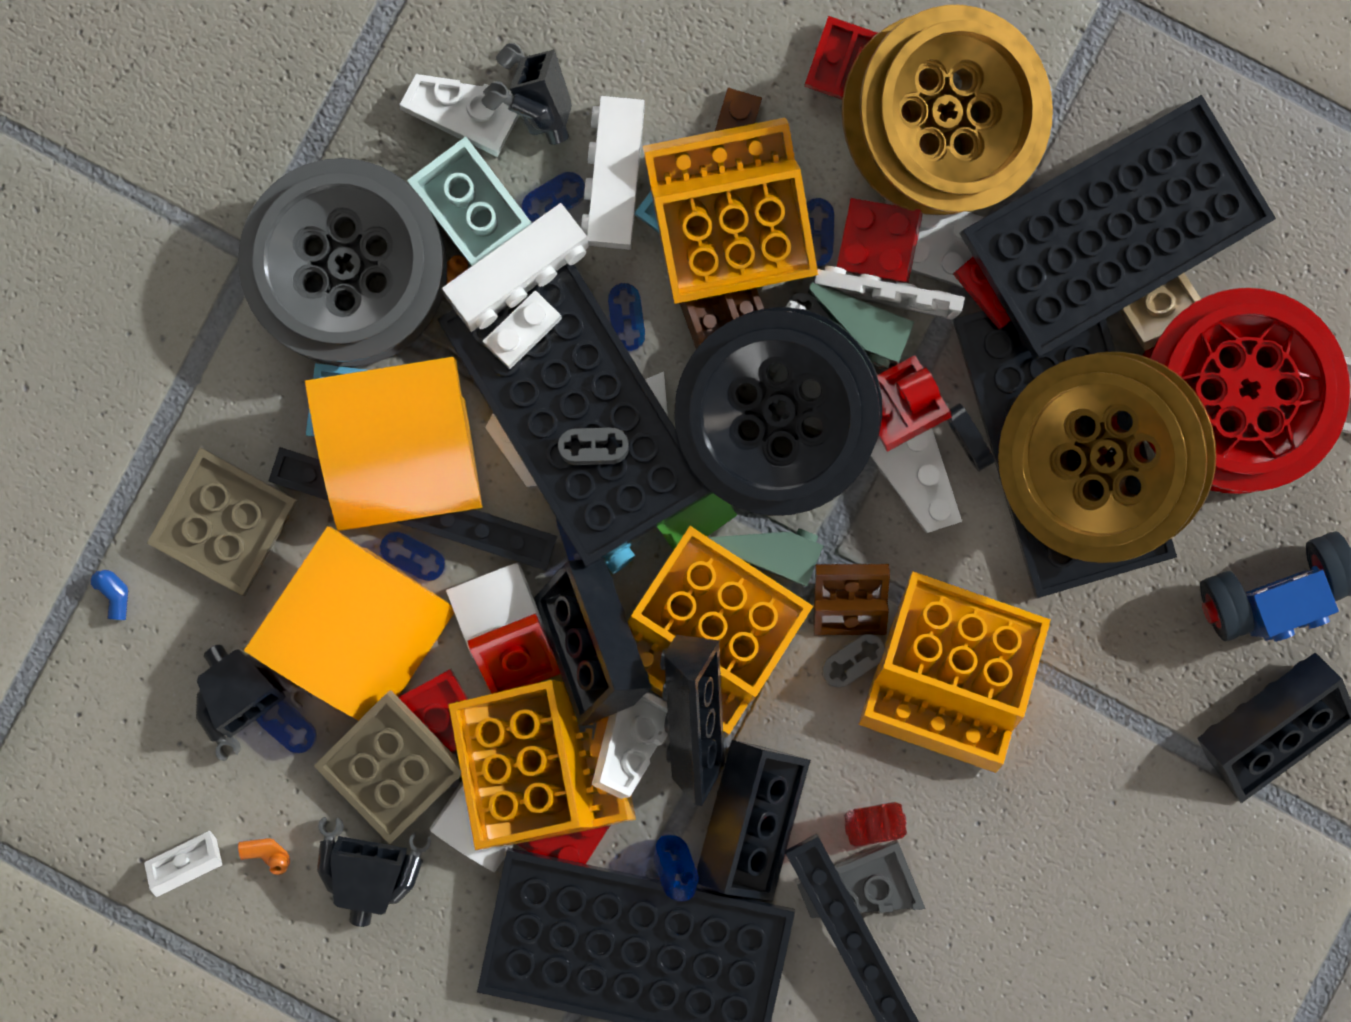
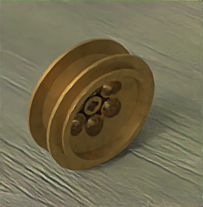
[842,5,1053,215]
[998,352,1216,563]

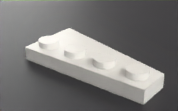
[814,266,965,320]

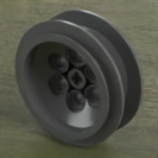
[238,158,448,367]

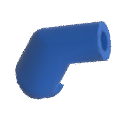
[91,570,129,620]

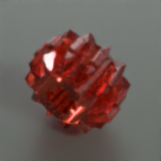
[844,802,907,846]

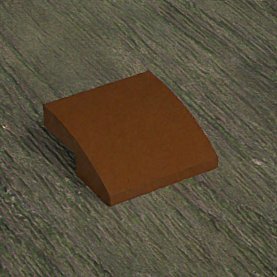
[679,288,764,349]
[814,564,890,635]

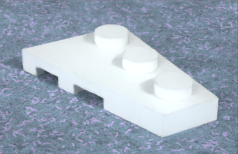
[871,428,962,533]
[592,692,668,799]

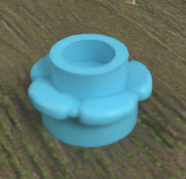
[605,543,636,574]

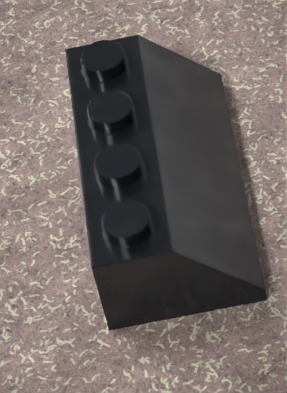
[534,559,652,726]
[660,635,725,806]
[1197,652,1351,803]
[693,740,811,901]

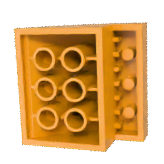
[642,117,818,304]
[305,357,483,531]
[244,526,455,721]
[627,526,813,738]
[858,571,1051,773]
[449,680,636,850]

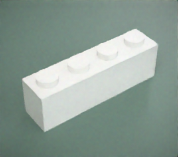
[581,96,645,250]
[442,203,589,332]

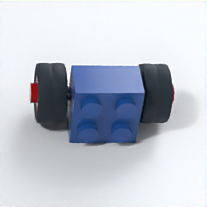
[1200,531,1351,642]

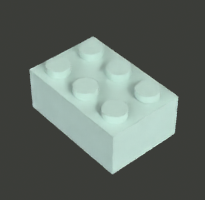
[407,136,532,266]

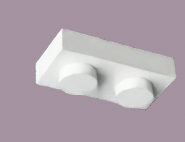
[483,290,562,369]
[144,831,223,897]

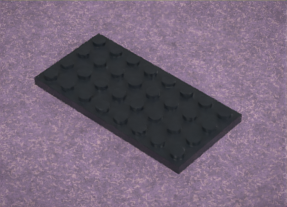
[959,95,1276,360]
[437,263,713,568]
[953,311,1177,598]
[477,847,795,1022]

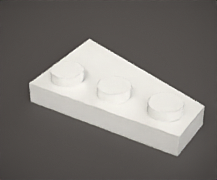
[400,74,519,157]

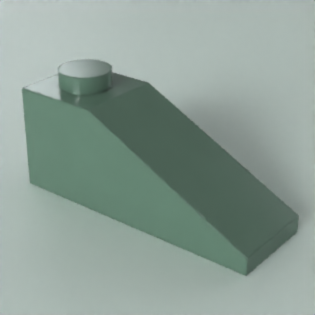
[807,282,914,369]
[708,528,824,586]

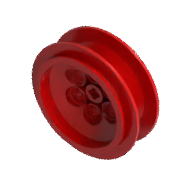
[1142,288,1350,494]

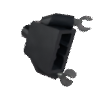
[481,43,572,145]
[196,644,312,761]
[317,817,431,927]

